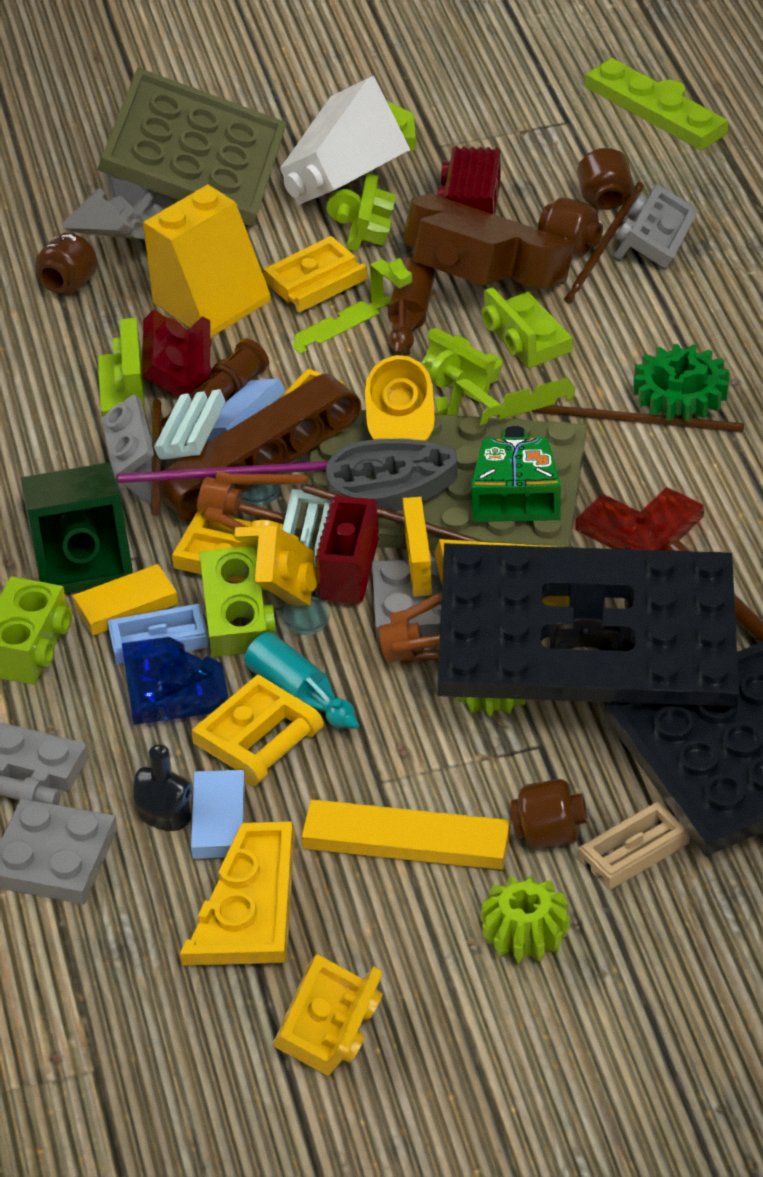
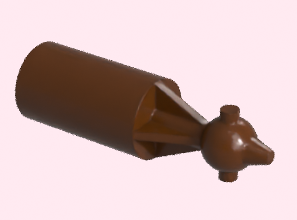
[388,257,435,356]

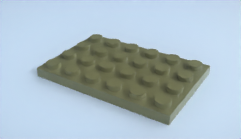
[295,410,586,551]

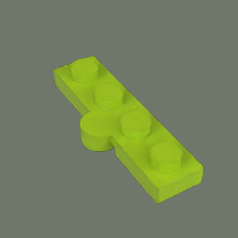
[585,58,729,151]

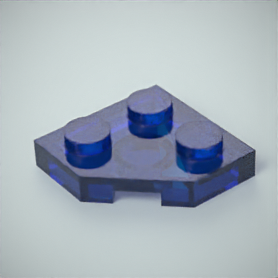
[121,636,229,725]

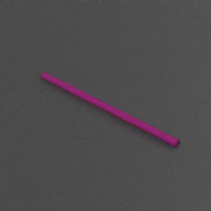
[116,461,328,483]

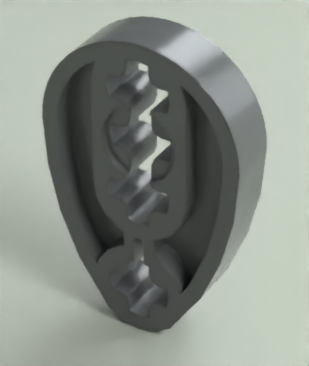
[326,439,458,512]

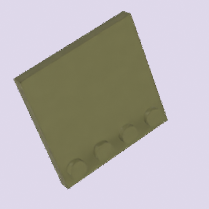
[97,67,287,227]

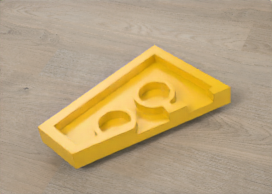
[179,821,295,966]

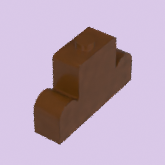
[403,193,575,288]

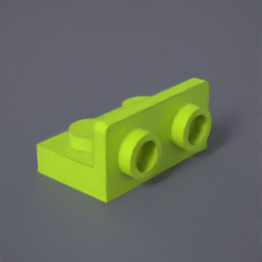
[481,287,573,369]
[98,318,145,417]

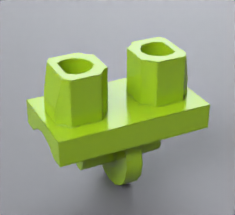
[326,173,396,252]
[421,328,503,402]

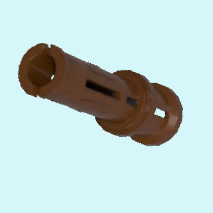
[161,338,270,427]

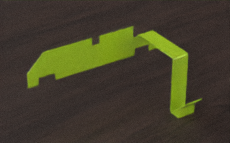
[293,258,412,354]
[434,377,576,425]

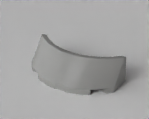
[62,173,178,239]

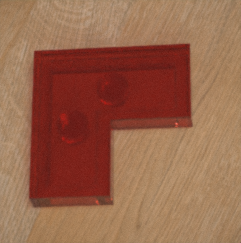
[576,487,704,550]

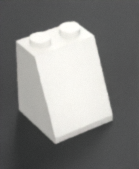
[280,75,410,205]

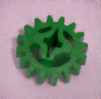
[633,344,730,422]

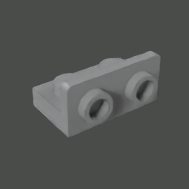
[613,184,698,269]
[101,394,154,504]

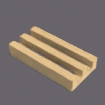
[578,801,690,890]

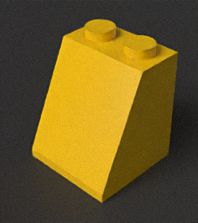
[143,184,271,338]

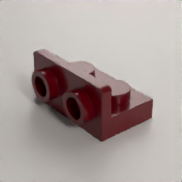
[142,309,212,397]

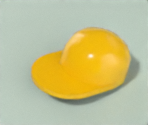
[365,355,435,441]

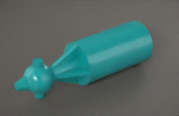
[244,632,360,729]

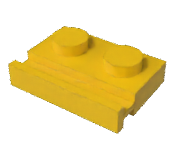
[263,236,368,313]

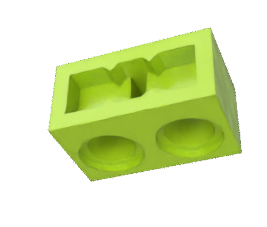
[199,545,276,657]
[0,576,72,685]

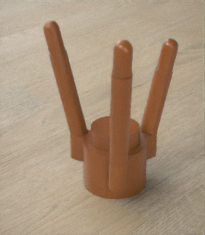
[197,470,309,531]
[379,593,442,664]

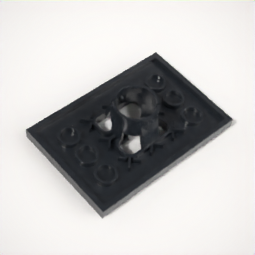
[437,543,739,707]

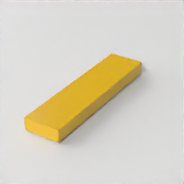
[301,799,511,870]

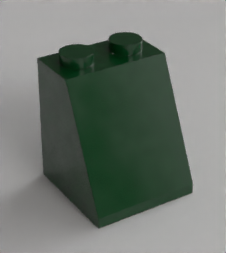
[20,462,133,593]

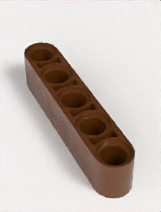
[160,374,361,521]

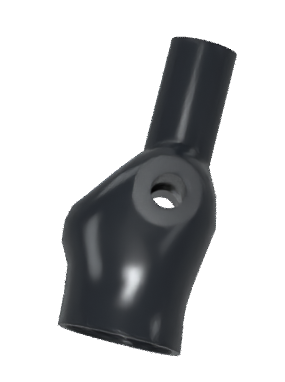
[134,745,192,831]

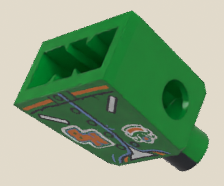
[472,426,561,522]

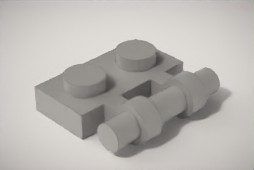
[0,722,89,805]

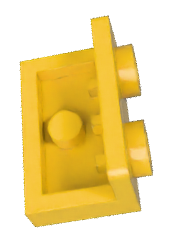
[234,520,317,607]
[272,953,383,1077]

